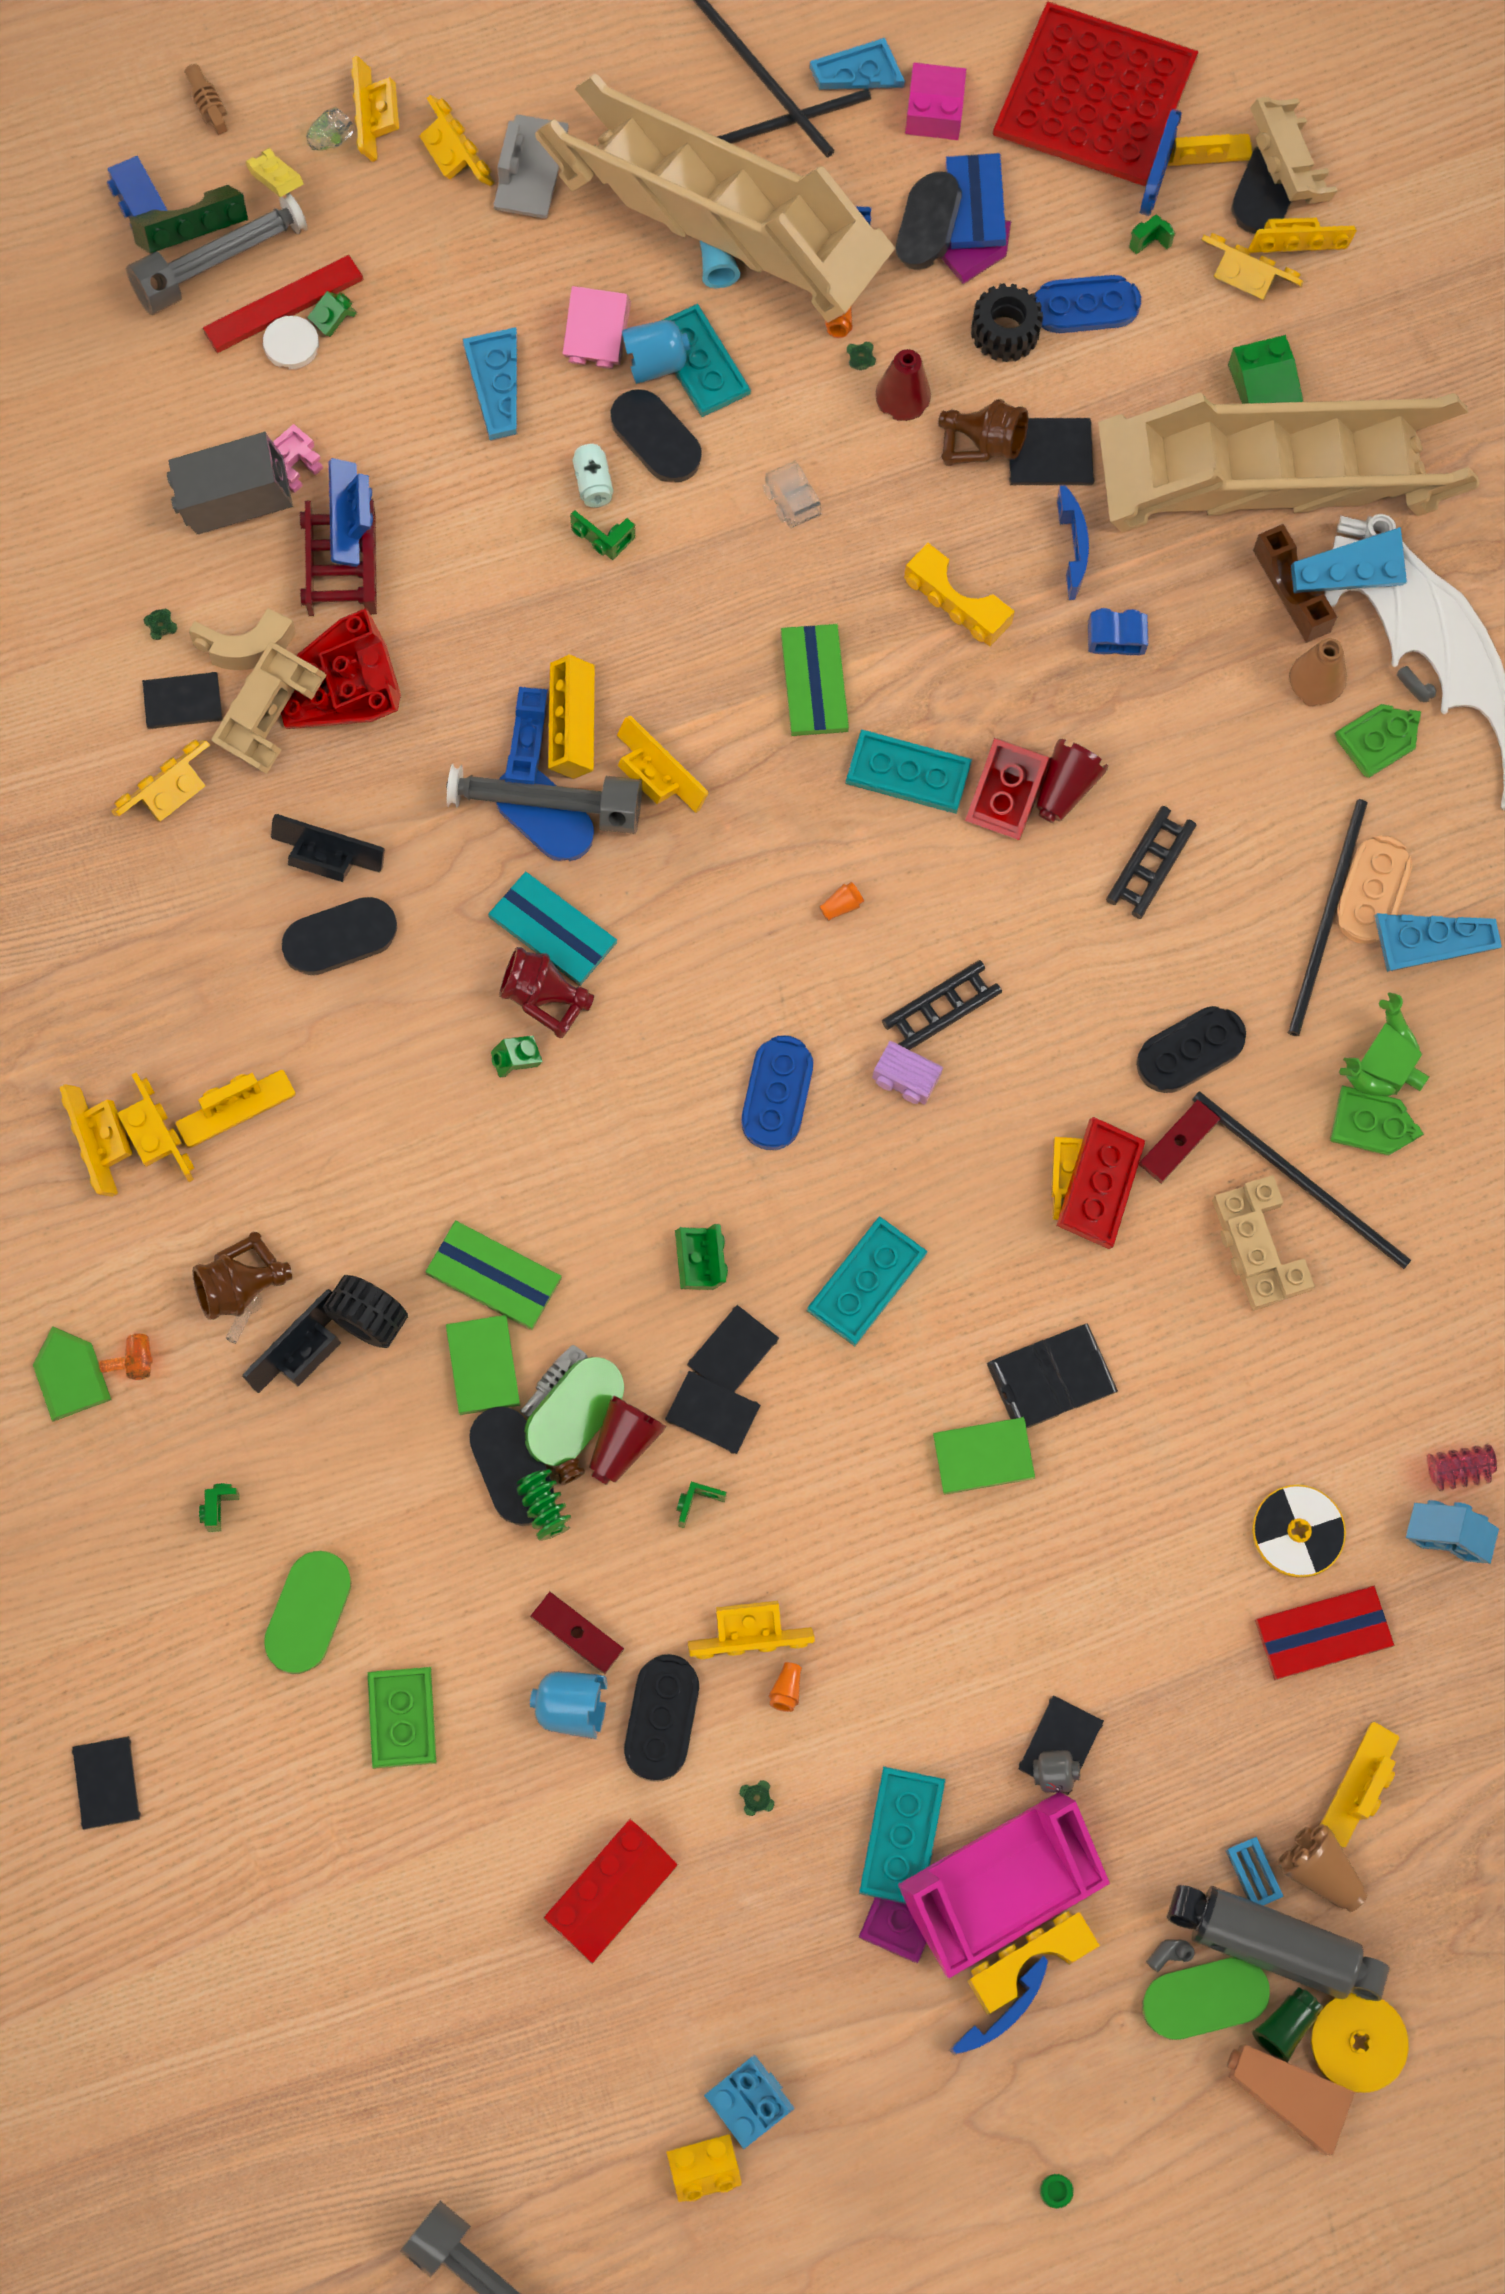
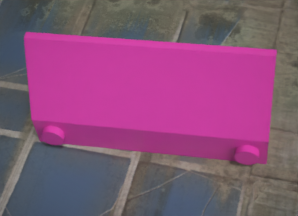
[898,1792,1110,1979]

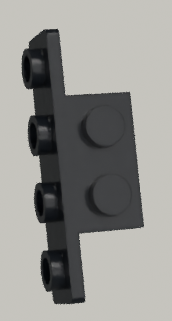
[271,814,385,882]
[242,1289,341,1393]

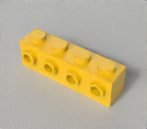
[548,654,595,779]

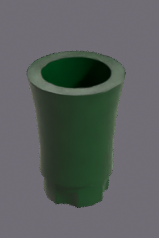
[1252,1987,1323,2063]

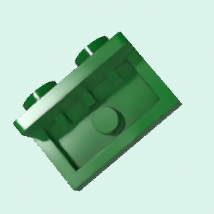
[675,1224,728,1290]

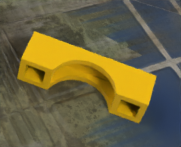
[904,543,1015,647]
[967,1910,1100,2015]

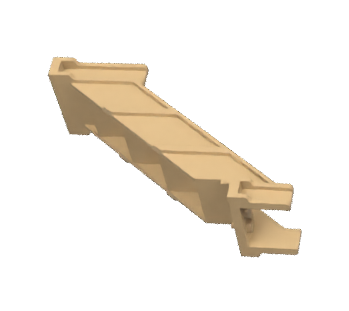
[535,74,895,323]
[1098,393,1479,532]

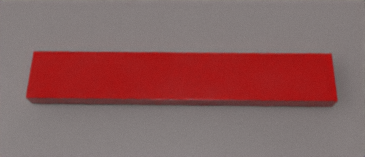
[203,255,363,353]

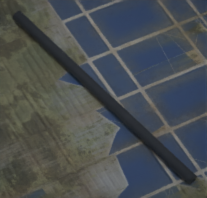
[693,0,834,158]
[717,89,871,144]
[1288,799,1368,1036]
[1192,1091,1411,1269]

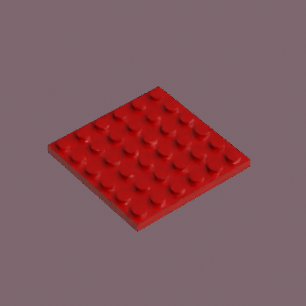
[992,1,1199,187]

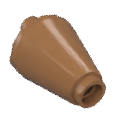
[1289,638,1347,707]
[1277,1824,1368,1912]

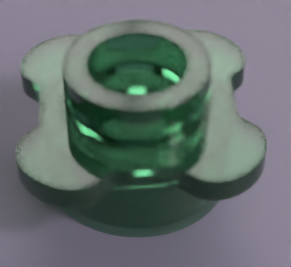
[846,342,876,370]
[144,609,177,640]
[739,1780,775,1816]

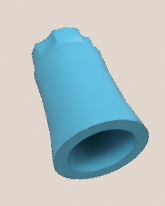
[700,241,740,288]

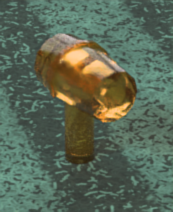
[99,1333,153,1380]

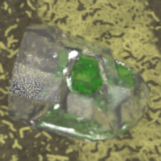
[306,107,354,151]

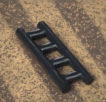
[1106,806,1197,919]
[882,960,1002,1050]

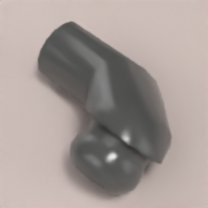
[1397,666,1436,702]

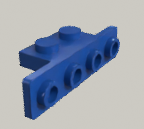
[328,458,373,567]

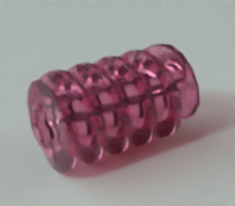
[1427,1444,1497,1492]

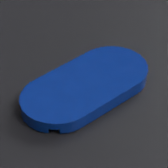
[1140,109,1182,216]
[1035,275,1141,333]
[496,770,594,861]
[741,1035,813,1150]

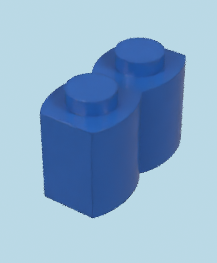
[1088,608,1148,655]

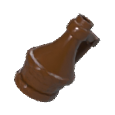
[938,399,1029,466]
[192,1232,292,1320]

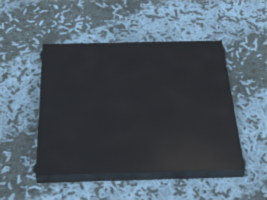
[1009,418,1095,485]

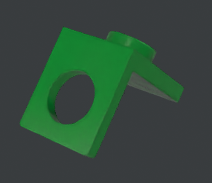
[676,1481,727,1528]

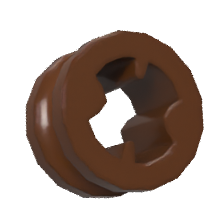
[553,1458,585,1485]

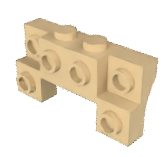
[1250,97,1338,204]
[211,641,326,774]
[1212,1175,1315,1311]

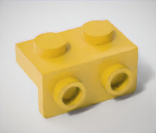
[666,2134,742,2202]

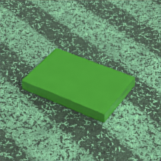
[446,1315,520,1415]
[933,1417,1035,1495]
[367,1667,437,1769]

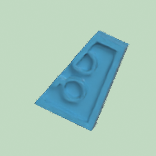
[809,38,905,89]

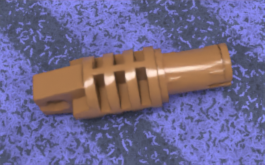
[184,64,228,135]

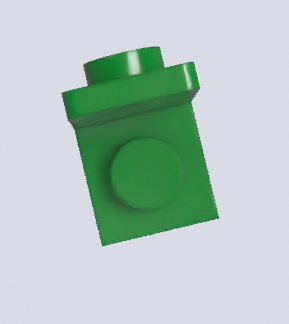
[570,510,635,560]

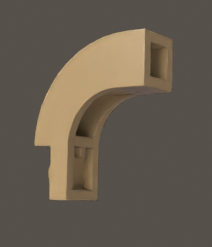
[189,608,296,670]

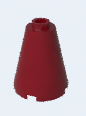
[876,349,931,421]
[1036,739,1108,823]
[589,1395,667,1485]

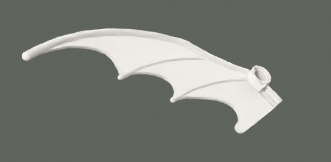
[1324,514,1505,811]

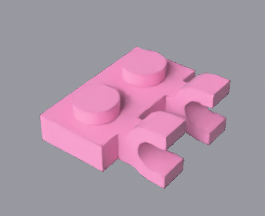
[273,424,323,493]

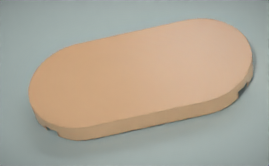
[1335,836,1412,944]

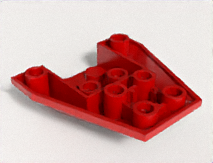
[281,608,401,729]

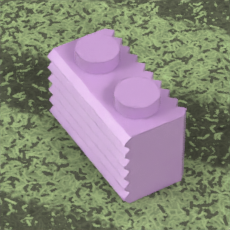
[872,1041,943,1104]

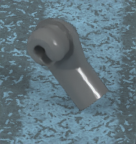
[1146,1940,1195,1973]

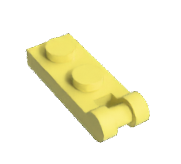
[246,148,303,197]

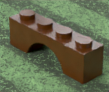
[1253,524,1337,643]

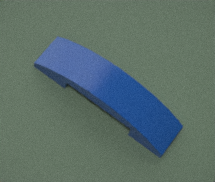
[1057,485,1089,600]
[505,687,548,785]
[949,1956,1048,2055]

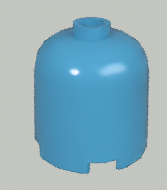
[622,320,691,384]
[530,1671,607,1739]

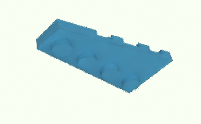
[463,327,517,440]
[1291,527,1407,593]
[1374,913,1502,972]

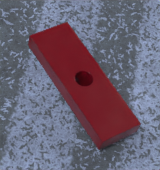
[1139,1100,1220,1184]
[530,1591,624,1675]

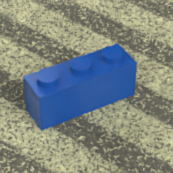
[106,156,168,232]

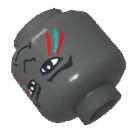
[1033,1750,1080,1793]

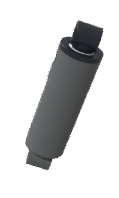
[1167,1885,1390,2001]

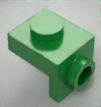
[1129,214,1175,255]
[307,291,357,337]
[491,1036,543,1078]
[199,1483,240,1532]

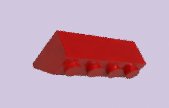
[543,1819,678,1964]

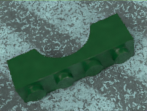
[130,185,248,253]

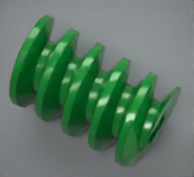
[516,1469,571,1541]

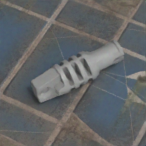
[520,1345,588,1418]

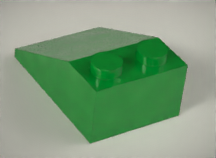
[1228,335,1303,404]

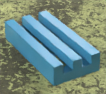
[1226,1837,1284,1906]

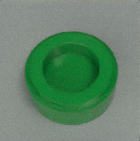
[1039,2174,1073,2208]

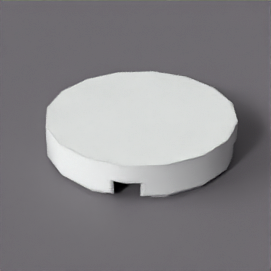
[263,316,319,369]

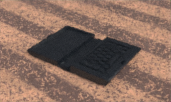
[987,1323,1118,1429]

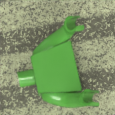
[1339,992,1430,1096]

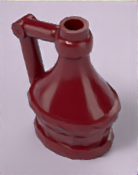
[499,947,594,1038]

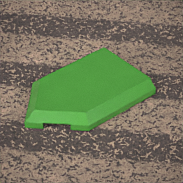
[1335,704,1421,778]
[1330,1085,1424,1156]
[33,1326,112,1422]

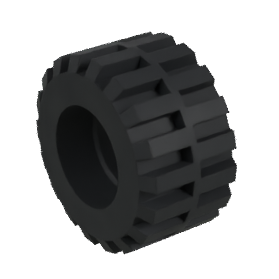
[971,284,1043,362]
[323,1275,408,1348]

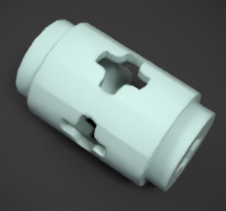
[572,444,613,508]

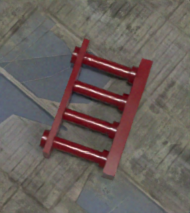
[300,499,377,616]

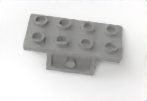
[494,115,569,219]

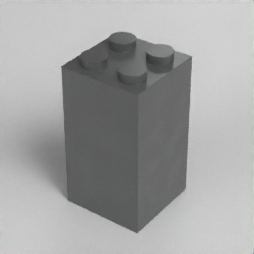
[167,432,293,535]

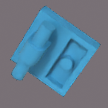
[704,2055,795,2149]

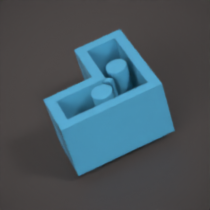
[1406,1500,1499,1564]

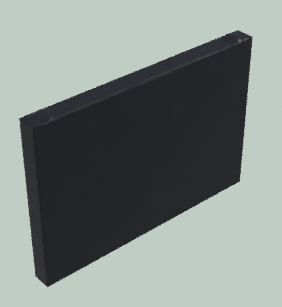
[142,672,223,729]
[687,1305,779,1392]
[665,1371,761,1454]
[1018,1695,1104,1795]
[72,1737,141,1830]

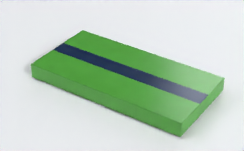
[781,624,849,736]
[425,1220,562,1330]

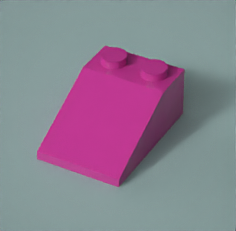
[905,62,967,140]

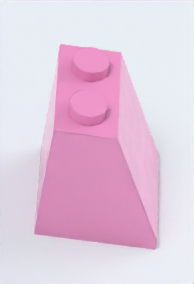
[563,286,631,369]

